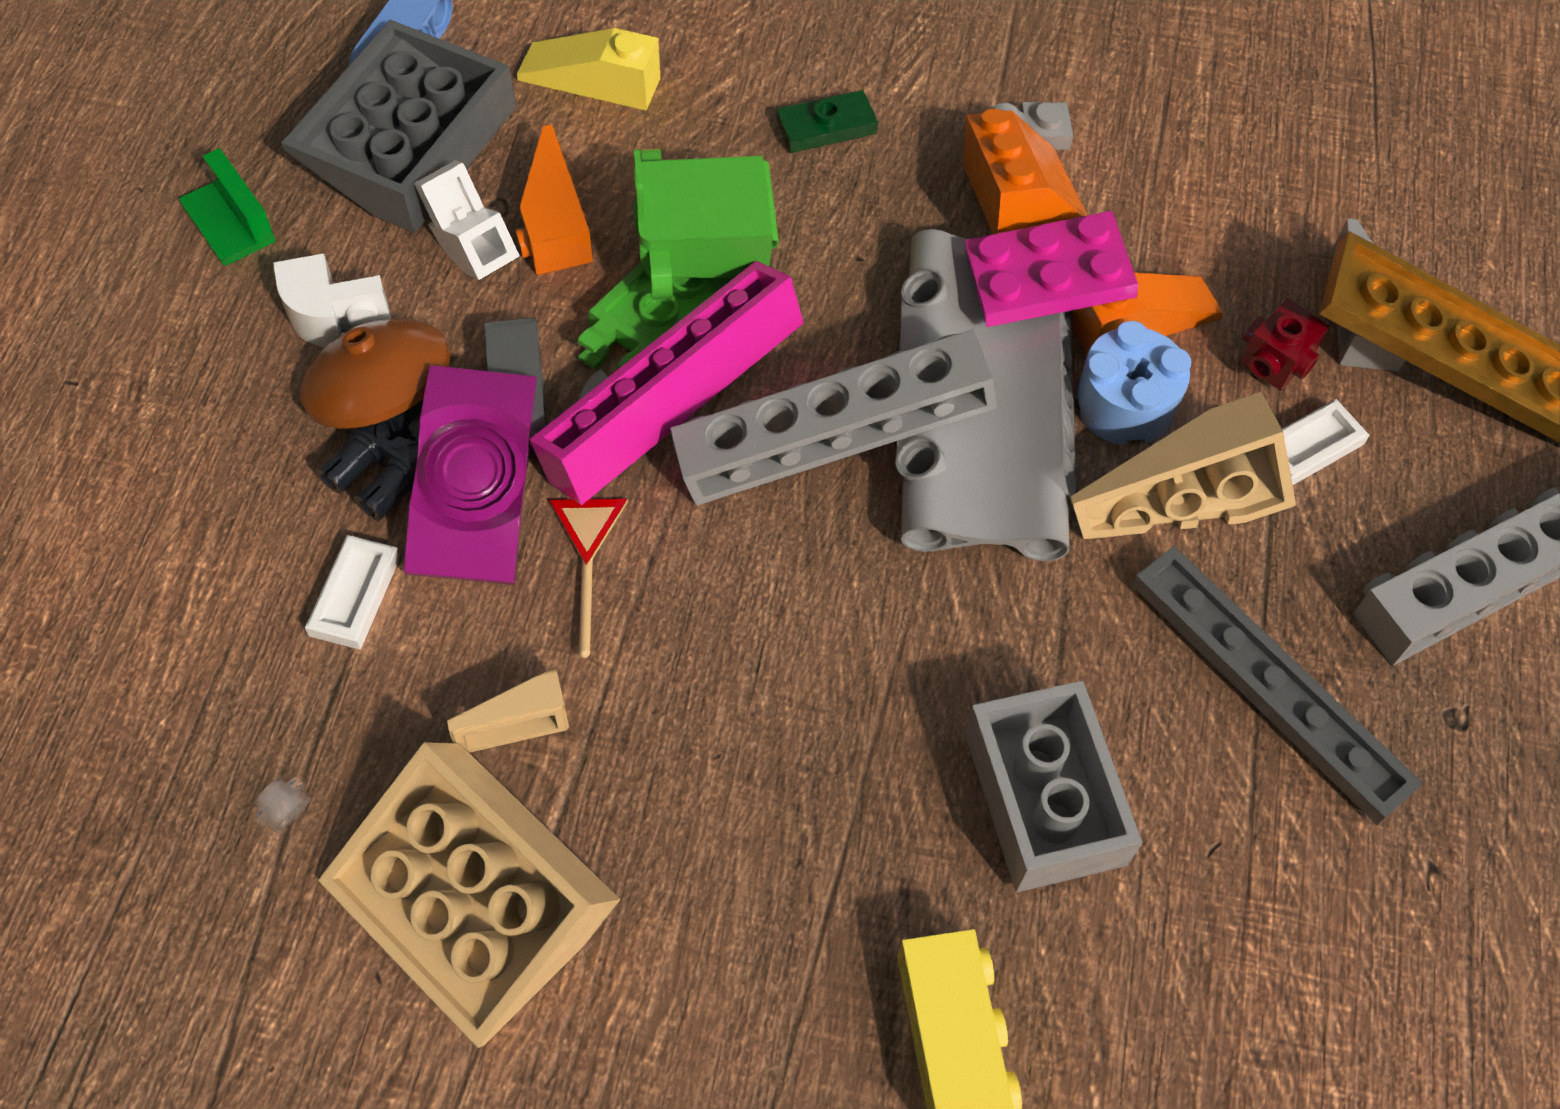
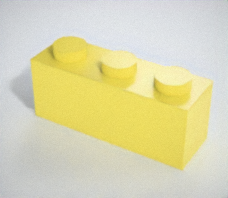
[897,929,1022,1109]

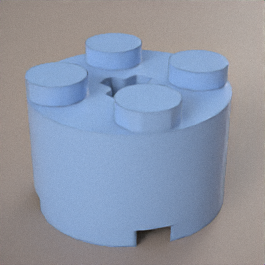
[1076,321,1191,445]

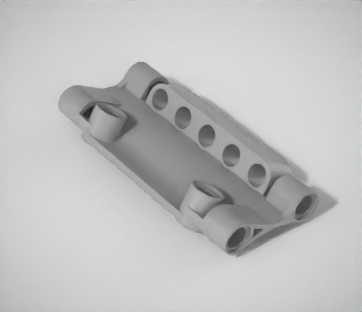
[895,229,1076,561]

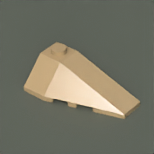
[1070,392,1296,539]

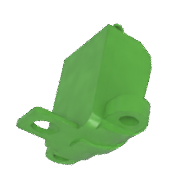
[632,149,779,299]

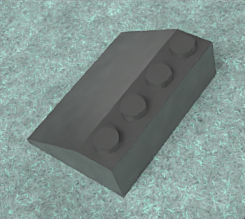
[281,20,517,233]

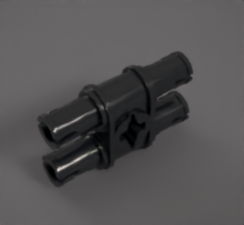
[316,400,423,521]

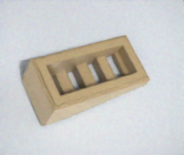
[447,669,569,753]

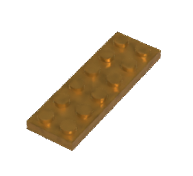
[1319,231,1560,443]

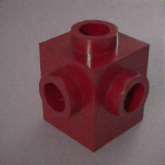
[1240,298,1330,391]

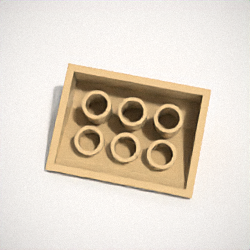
[318,742,621,1048]

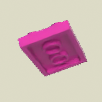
[965,211,1138,327]

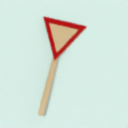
[549,498,628,658]

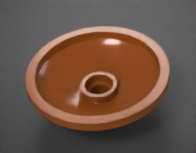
[299,318,450,429]

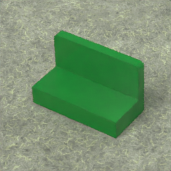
[180,148,276,266]

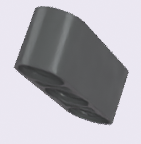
[484,317,547,448]

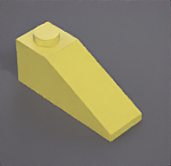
[517,28,660,111]

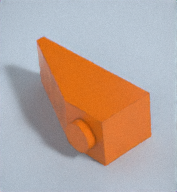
[515,124,593,275]
[1071,273,1224,355]

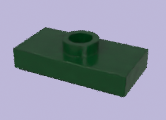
[776,90,878,153]

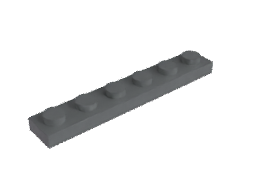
[1132,546,1423,825]

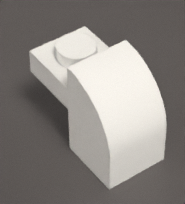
[414,160,519,280]
[273,253,391,347]

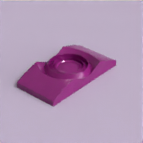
[404,365,537,585]

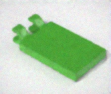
[578,262,733,370]

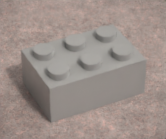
[964,680,1142,893]

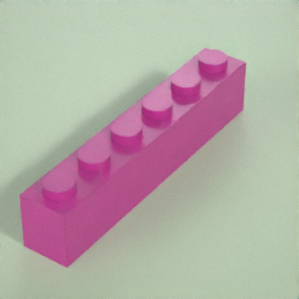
[529,261,804,505]

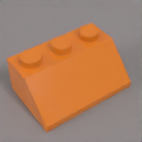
[963,109,1087,234]

